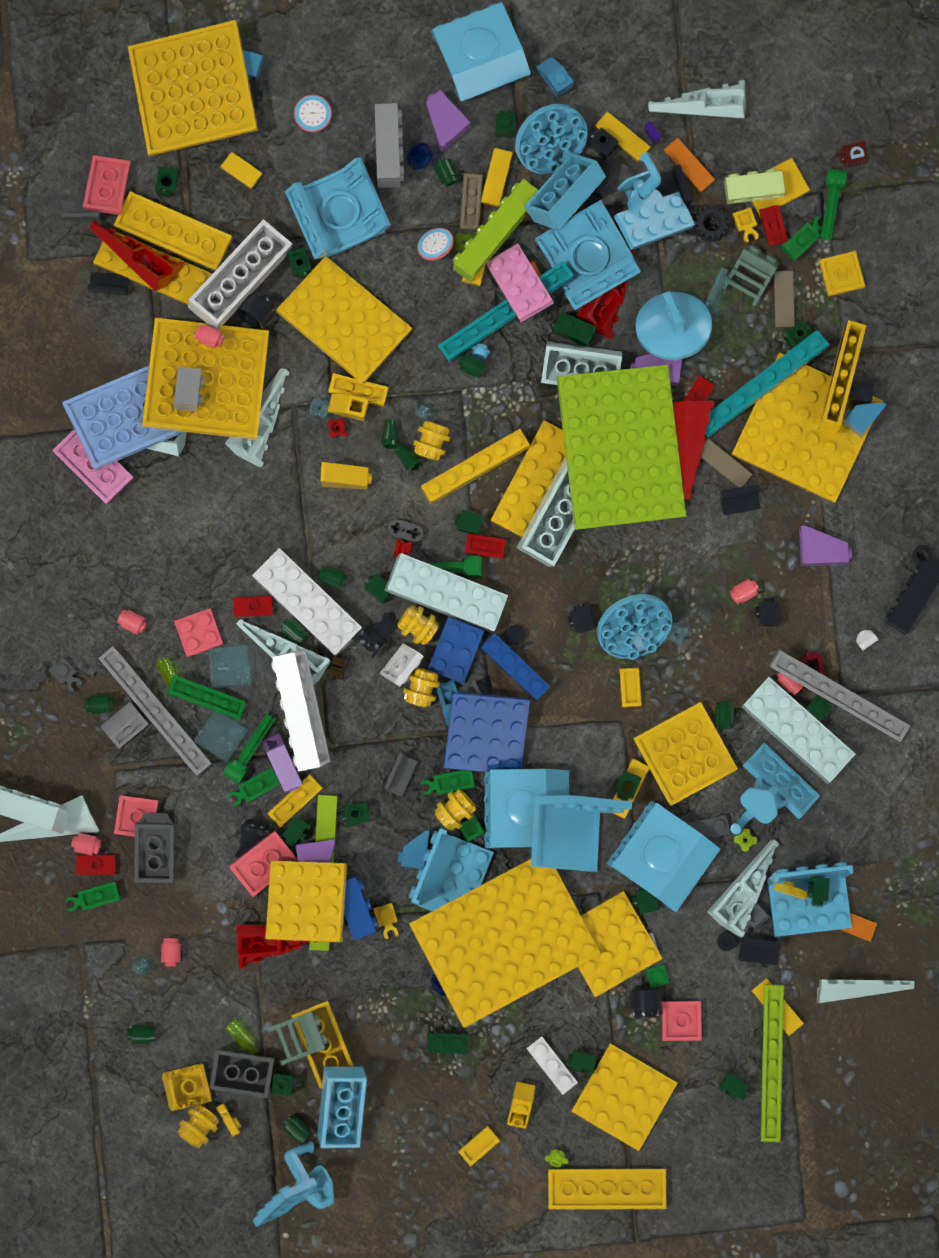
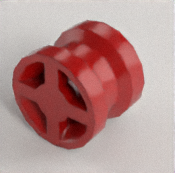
[393,538,413,557]

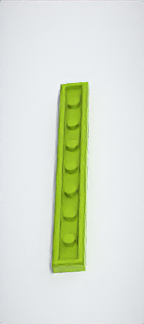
[309,795,337,951]
[761,984,784,1142]

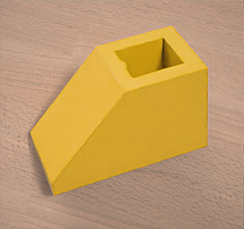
[327,394,369,422]
[507,1082,535,1129]

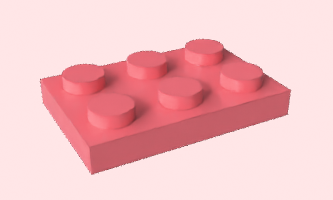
[83,155,131,215]
[229,830,298,897]

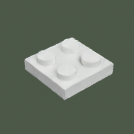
[379,644,424,687]

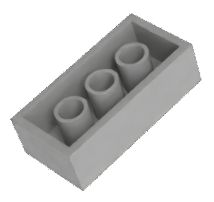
[375,103,404,188]

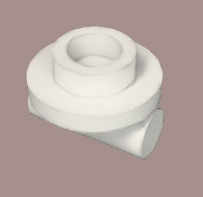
[856,630,878,651]

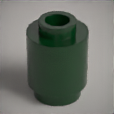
[434,157,459,187]
[458,353,487,378]
[318,565,347,589]
[280,617,309,645]
[85,693,114,714]
[715,701,735,730]
[127,1025,155,1044]
[283,1115,312,1144]

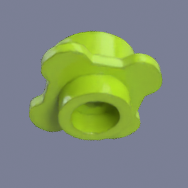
[734,828,757,852]
[545,1150,568,1167]

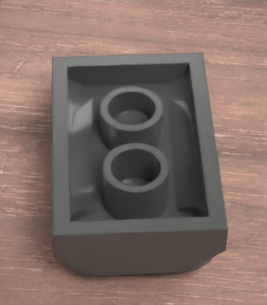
[134,813,175,883]

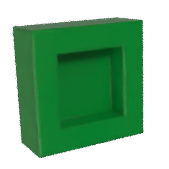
[460,816,485,842]
[645,965,669,989]

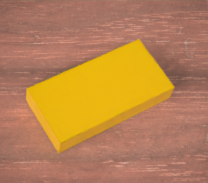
[220,152,262,190]
[619,668,641,707]
[458,1126,500,1166]

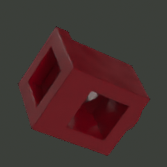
[800,651,825,675]

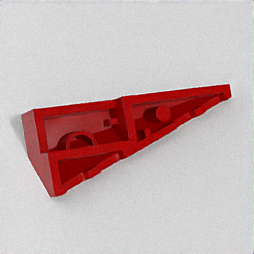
[90,220,185,291]
[576,246,636,339]
[673,401,714,500]
[236,925,318,969]

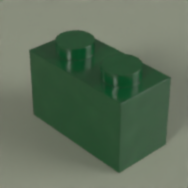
[553,312,596,347]
[428,1033,468,1054]

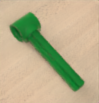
[821,168,847,241]
[427,556,483,578]
[222,714,275,785]

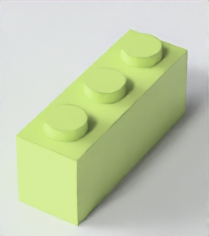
[724,169,785,204]

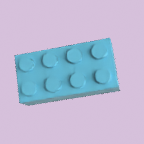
[524,153,606,231]
[318,1067,367,1148]

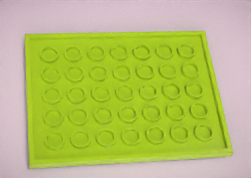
[556,365,686,530]

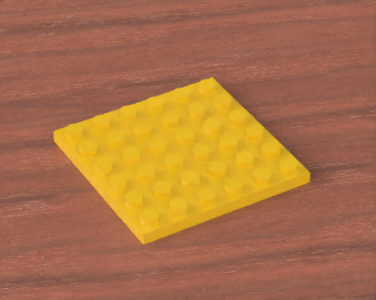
[128,20,258,156]
[142,318,269,440]
[731,352,883,503]

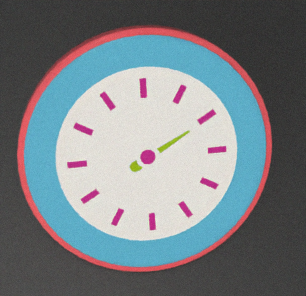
[294,95,332,132]
[417,228,454,260]

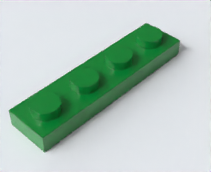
[167,675,246,720]

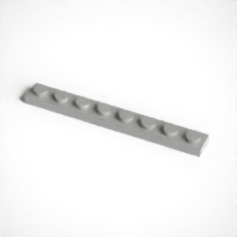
[98,646,212,776]
[769,649,910,742]

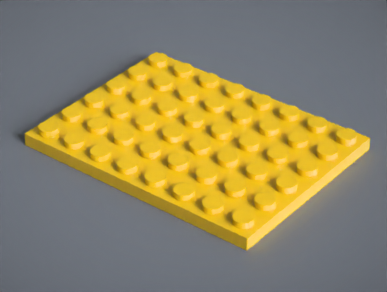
[409,859,601,1028]

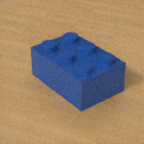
[344,877,379,941]

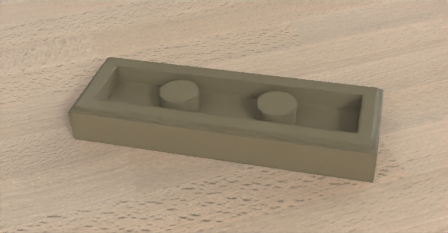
[460,173,482,231]
[773,271,794,328]
[701,439,752,488]

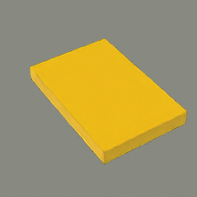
[751,158,810,218]

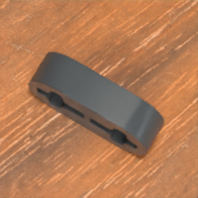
[388,520,423,543]

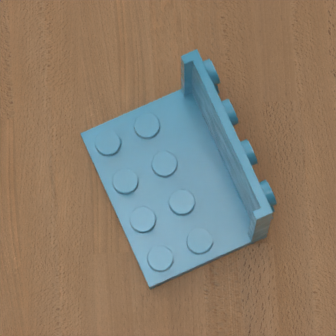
[531,795,632,872]
[409,828,494,911]
[767,862,853,937]

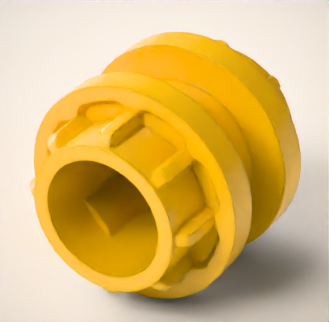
[413,421,451,461]
[397,605,439,645]
[403,668,440,707]
[435,790,476,831]
[178,1105,219,1148]

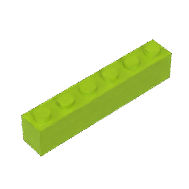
[453,179,538,283]

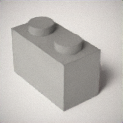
[174,367,205,412]

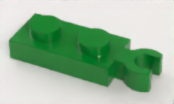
[781,216,822,262]
[228,767,281,807]
[421,770,475,795]
[65,882,121,912]

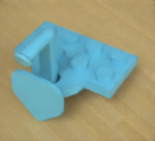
[614,152,695,250]
[730,743,820,834]
[253,1141,334,1227]

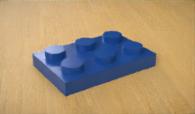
[428,616,485,684]

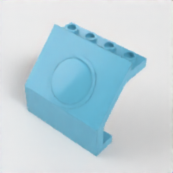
[431,2,531,101]
[285,157,390,259]
[535,200,641,310]
[484,769,569,848]
[607,801,720,912]

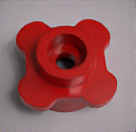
[327,418,347,438]

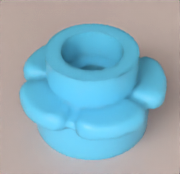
[472,344,490,359]

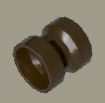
[325,656,349,680]

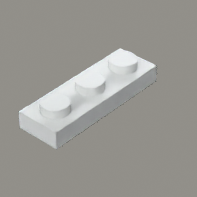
[526,1036,578,1095]

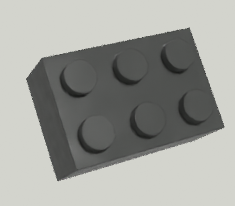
[210,1049,275,1098]

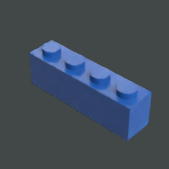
[481,633,550,702]

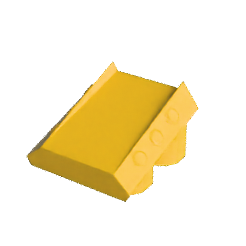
[162,1063,212,1111]

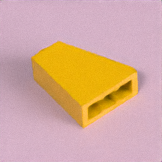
[321,462,372,489]

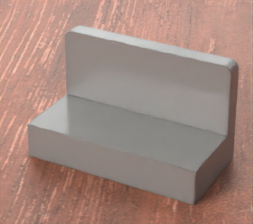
[101,702,148,749]

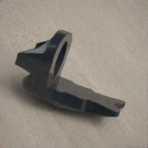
[352,612,398,658]
[235,815,272,858]

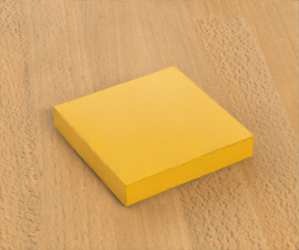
[819,251,865,297]

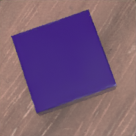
[644,121,661,145]

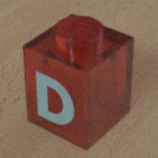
[838,141,869,169]

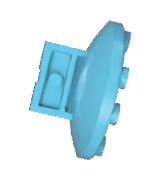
[515,104,587,174]
[636,291,712,360]
[597,594,672,660]

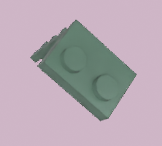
[722,245,780,306]
[268,1011,328,1065]

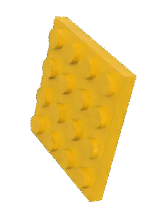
[633,702,738,806]
[266,861,347,942]
[578,891,662,997]
[571,1044,677,1151]

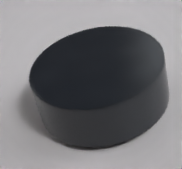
[506,625,525,645]
[717,932,737,951]

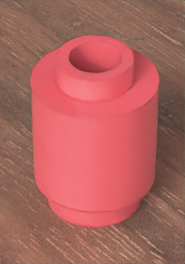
[194,324,224,349]
[729,578,759,604]
[117,609,147,635]
[776,672,804,696]
[71,833,101,856]
[161,938,181,967]

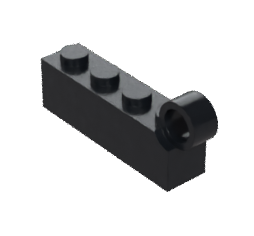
[885,545,939,635]

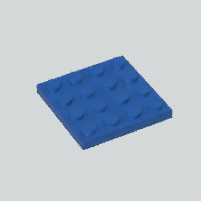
[443,692,530,772]

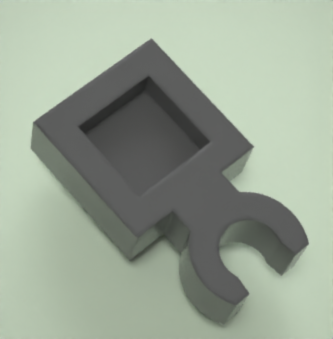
[49,657,83,693]
[743,902,770,937]

